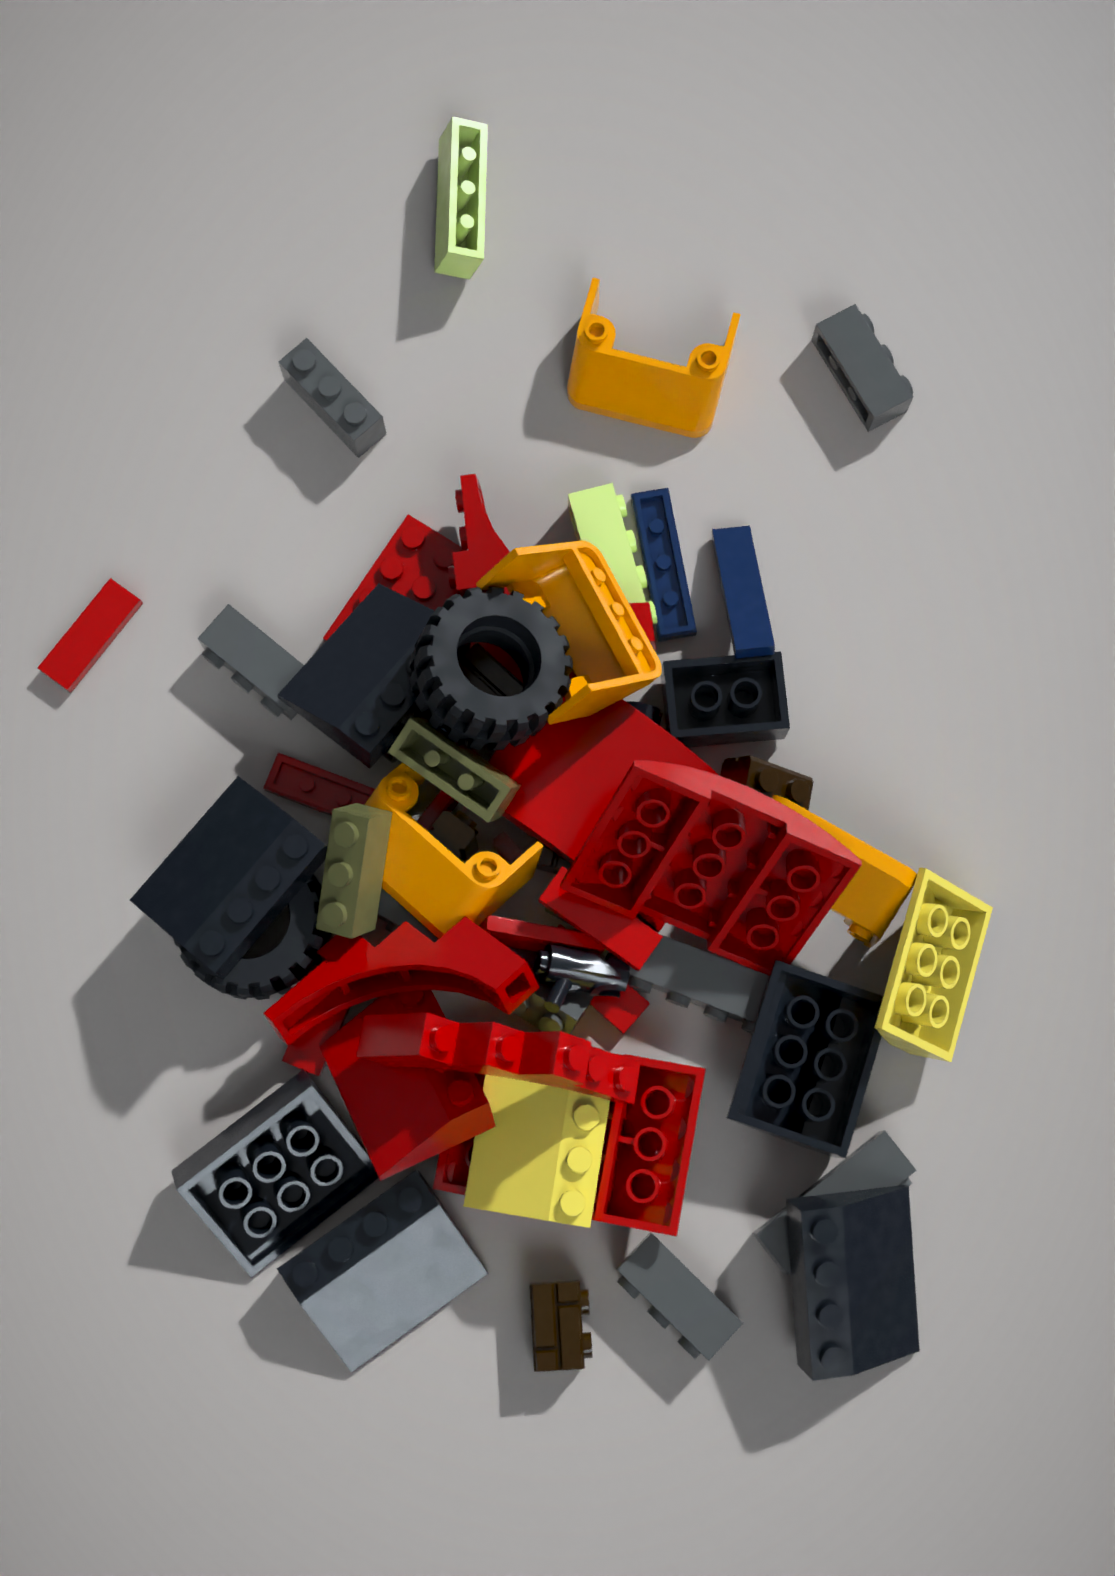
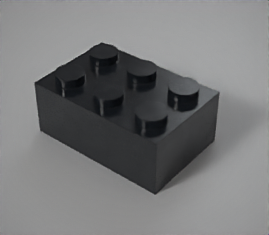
[661,651,790,747]

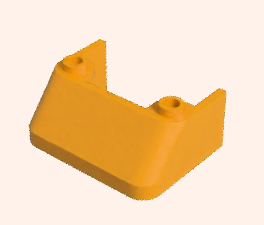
[567,277,741,438]
[476,541,662,724]
[365,762,543,939]
[771,795,917,948]

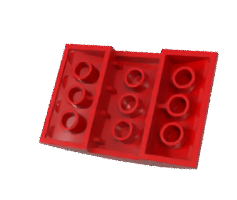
[488,670,720,933]
[560,761,862,976]
[433,1054,706,1237]

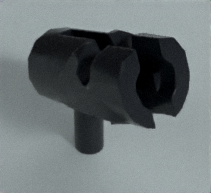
[534,943,630,1013]

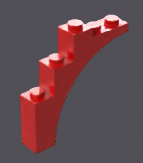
[448,474,656,656]
[263,916,539,1045]
[356,1012,641,1104]

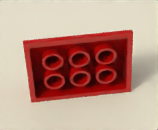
[319,990,496,1181]

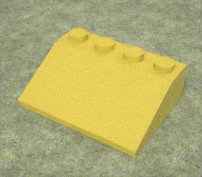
[875,868,993,1062]
[463,1075,610,1228]

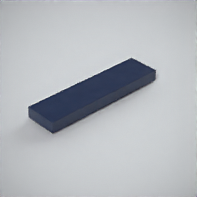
[630,488,697,642]
[712,525,775,658]

